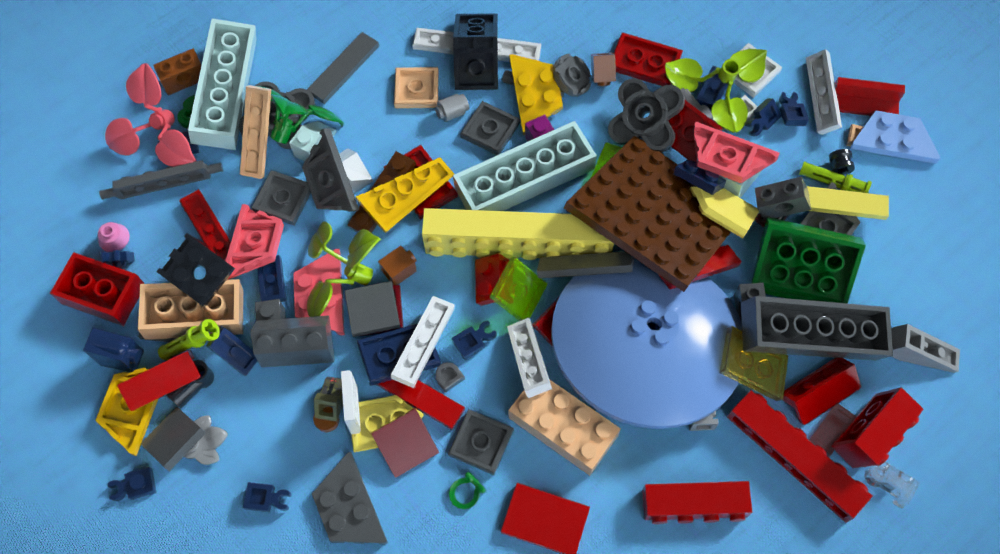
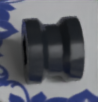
[829,149,855,175]

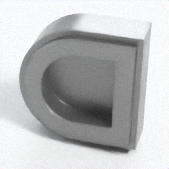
[436,362,465,393]

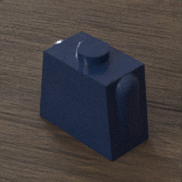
[83,328,144,372]

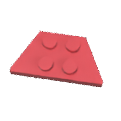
[693,122,780,183]
[226,204,284,280]
[293,249,345,335]

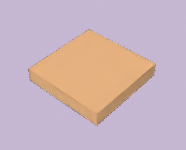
[394,67,439,108]

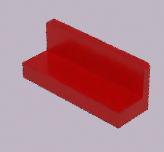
[835,77,905,116]
[117,350,201,411]
[780,358,861,425]

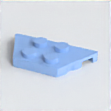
[850,111,940,164]

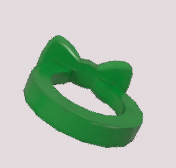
[449,472,486,509]

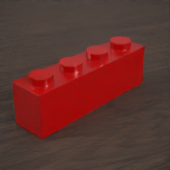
[642,481,753,524]

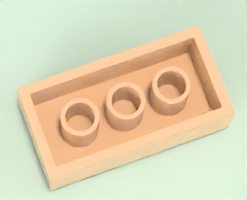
[138,279,244,340]
[508,379,621,476]

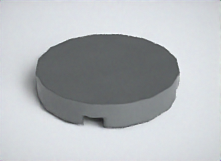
[553,54,591,97]

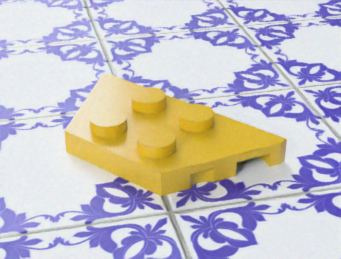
[509,54,563,135]
[95,368,159,456]

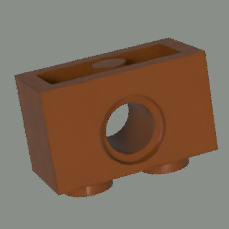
[153,48,202,96]

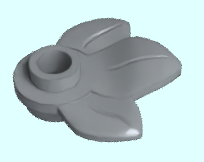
[184,415,228,465]

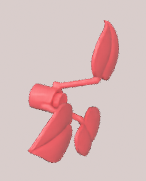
[105,63,196,167]

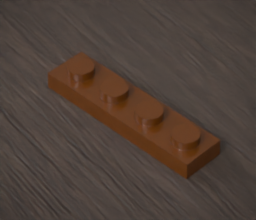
[347,151,416,233]

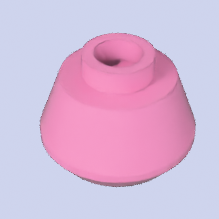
[98,222,130,252]

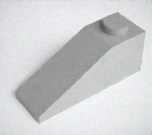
[891,324,960,373]

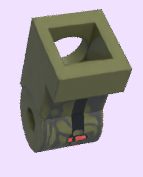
[314,377,343,421]

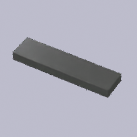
[307,32,379,104]
[537,251,634,278]

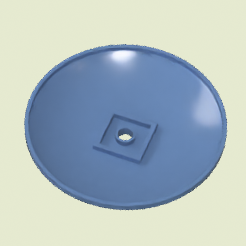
[551,258,746,429]

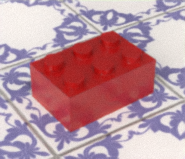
[50,252,145,326]
[831,387,924,468]

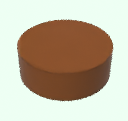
[313,406,339,432]

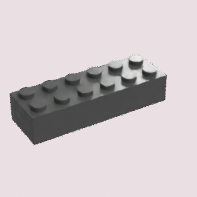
[741,296,893,360]

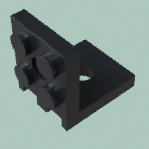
[156,233,235,307]

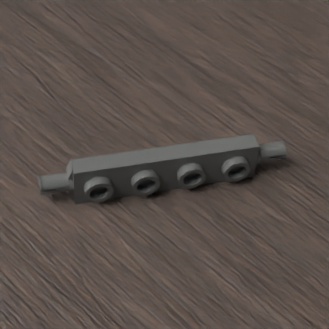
[99,160,223,200]

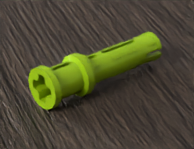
[799,161,872,193]
[158,319,220,360]

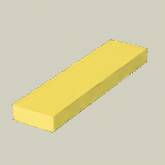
[807,186,889,220]

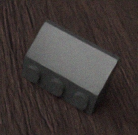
[250,316,335,368]

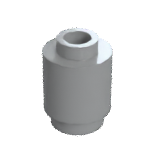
[435,94,469,122]

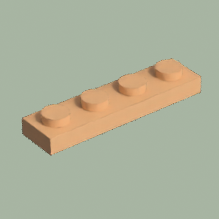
[240,85,271,179]

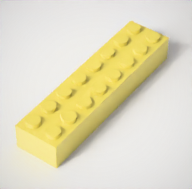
[422,208,614,260]

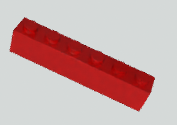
[727,390,873,523]

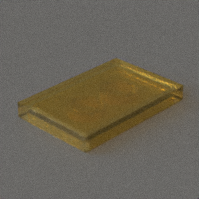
[720,326,789,401]

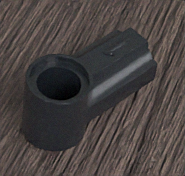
[166,360,214,409]

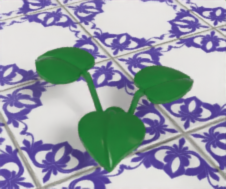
[248,85,344,144]

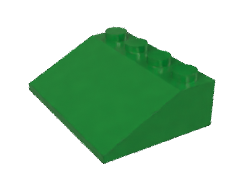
[751,217,866,304]

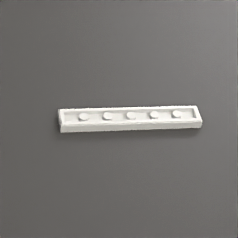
[413,28,541,62]

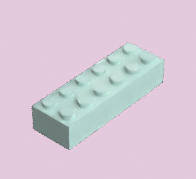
[188,19,257,150]
[453,121,597,211]

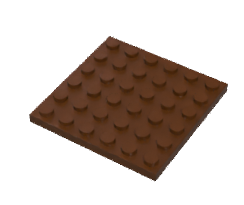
[564,136,731,292]

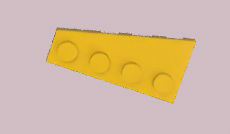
[355,157,455,233]

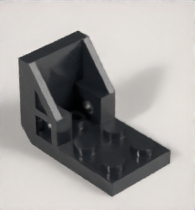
[453,13,498,90]

